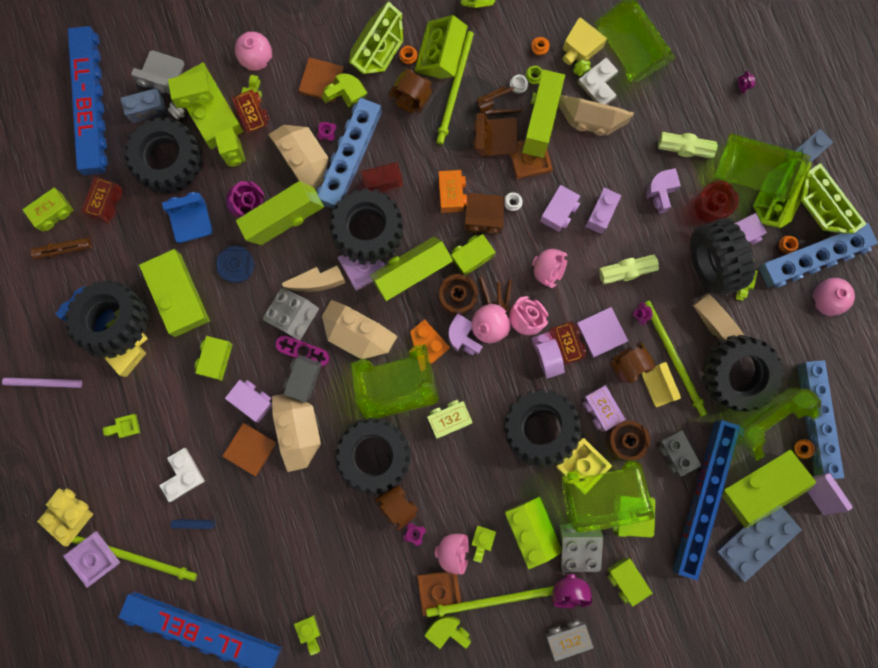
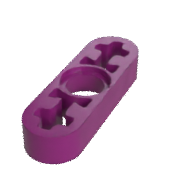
[276,336,330,367]

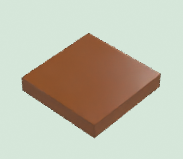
[299,57,345,103]
[510,140,553,180]
[222,423,277,477]
[417,571,461,616]

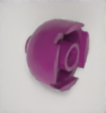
[226,181,265,219]
[552,574,593,609]

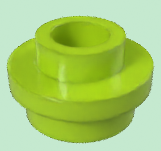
[573,60,591,76]
[525,66,543,84]

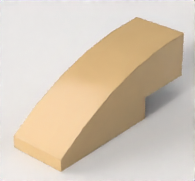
[282,266,345,292]
[693,293,744,340]

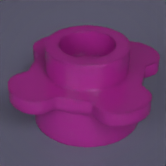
[738,71,755,93]
[317,122,337,141]
[633,302,653,325]
[403,523,426,546]

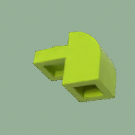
[322,74,367,107]
[424,615,471,649]

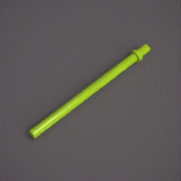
[436,31,474,145]
[645,300,708,417]
[71,535,197,582]
[426,586,554,617]

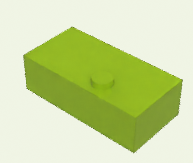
[177,62,243,149]
[522,69,565,158]
[236,181,324,245]
[369,237,453,301]
[139,249,210,337]
[722,450,816,529]

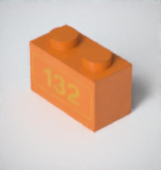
[439,170,467,213]

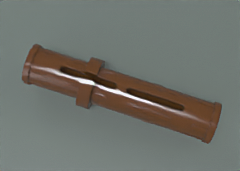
[30,237,92,260]

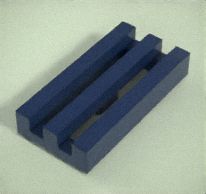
[171,519,216,529]

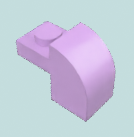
[647,168,681,214]
[449,314,483,356]
[531,332,565,379]

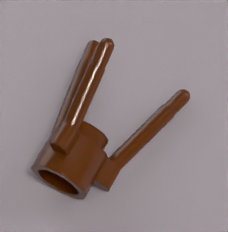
[477,86,523,115]
[479,276,512,315]

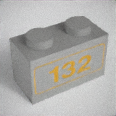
[545,620,593,661]

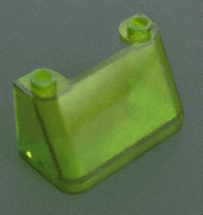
[594,0,676,83]
[715,133,811,202]
[351,344,439,419]
[737,387,822,461]
[562,461,654,533]

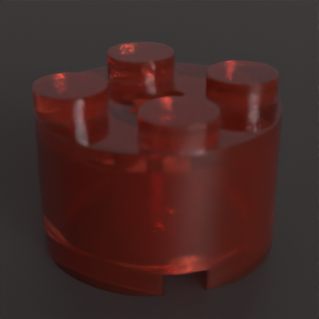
[695,180,739,223]

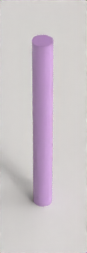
[2,378,82,388]

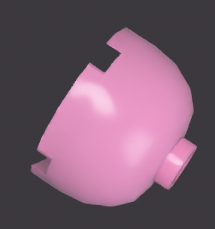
[235,32,272,71]
[532,249,567,288]
[813,278,855,316]
[509,296,548,336]
[471,304,511,344]
[435,533,469,574]

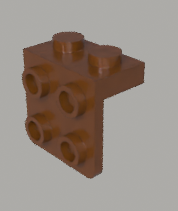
[473,113,518,157]
[464,193,505,234]

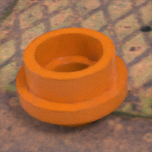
[531,37,550,56]
[399,46,417,64]
[779,236,798,254]
[794,439,815,459]

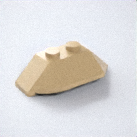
[558,95,634,136]
[268,125,328,190]
[322,300,397,360]
[272,394,321,472]

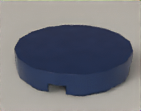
[216,245,255,284]

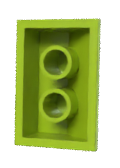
[415,15,468,79]
[504,497,562,569]

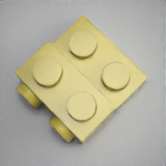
[555,438,612,494]
[37,489,93,546]

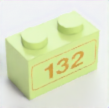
[427,400,473,439]

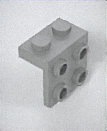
[131,50,184,94]
[263,288,319,341]
[560,523,603,572]

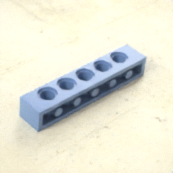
[317,98,382,210]
[758,223,878,288]
[797,360,844,479]

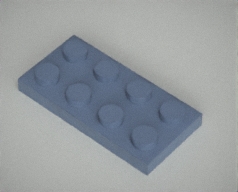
[716,507,802,582]

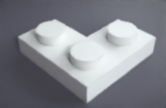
[578,58,618,105]
[159,448,205,502]

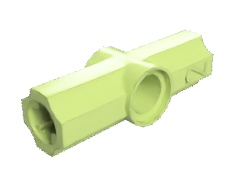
[658,132,718,159]
[599,255,659,285]

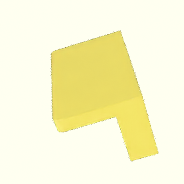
[641,362,681,407]

